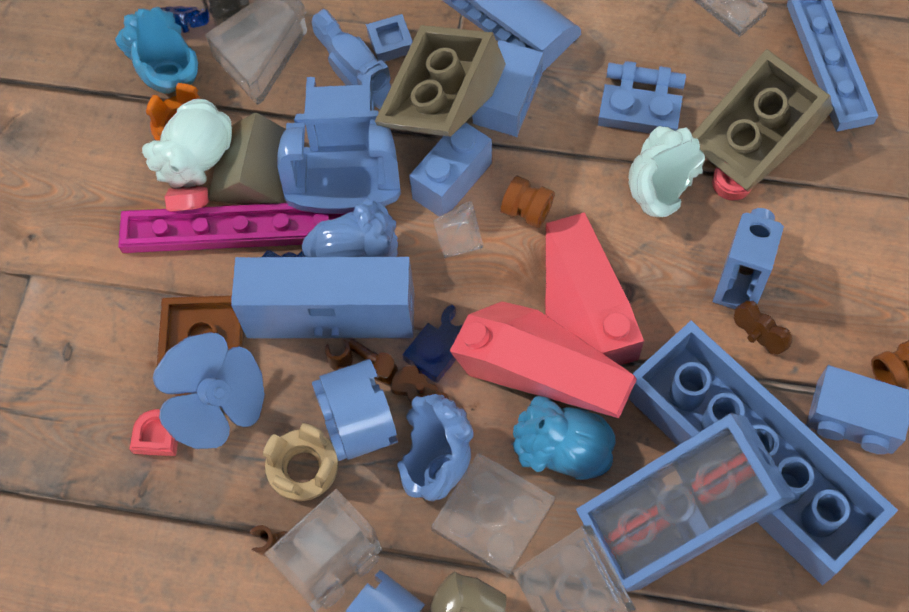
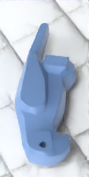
[312,9,391,110]

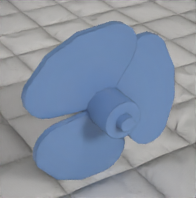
[153,332,265,449]

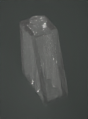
[205,0,307,105]

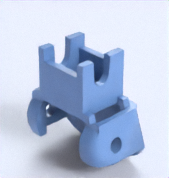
[277,74,401,214]

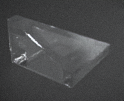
[433,201,483,258]

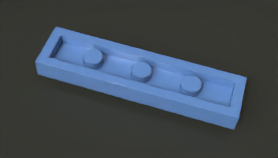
[787,0,878,132]

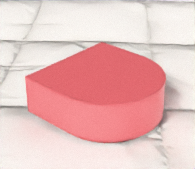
[164,186,209,212]
[129,409,178,456]

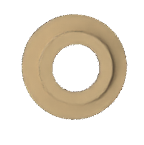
[263,423,338,501]

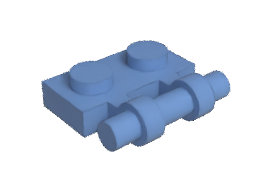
[598,61,686,133]

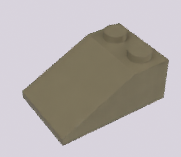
[375,25,506,137]
[692,49,833,192]

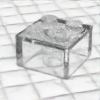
[265,489,382,612]

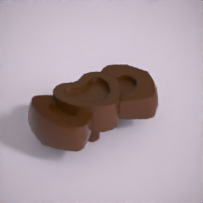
[734,301,792,355]
[390,366,449,405]

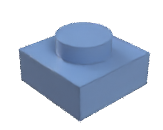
[366,14,413,62]

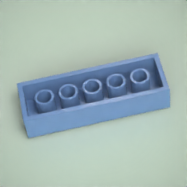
[628,321,898,586]

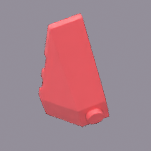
[545,212,644,365]
[450,301,637,418]

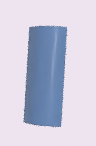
[442,0,581,72]

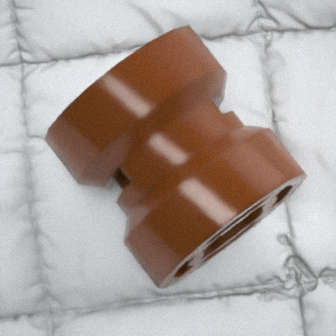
[500,175,555,229]
[871,340,909,389]

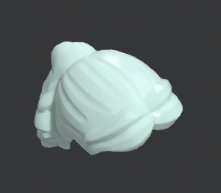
[142,99,232,189]
[628,126,705,217]

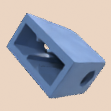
[712,208,784,309]

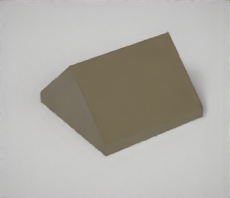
[208,112,287,205]

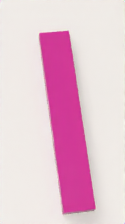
[118,203,347,253]

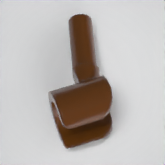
[325,339,353,370]
[348,339,398,385]
[249,525,316,556]

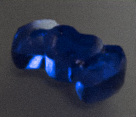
[161,6,210,33]

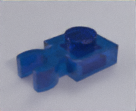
[402,305,464,383]

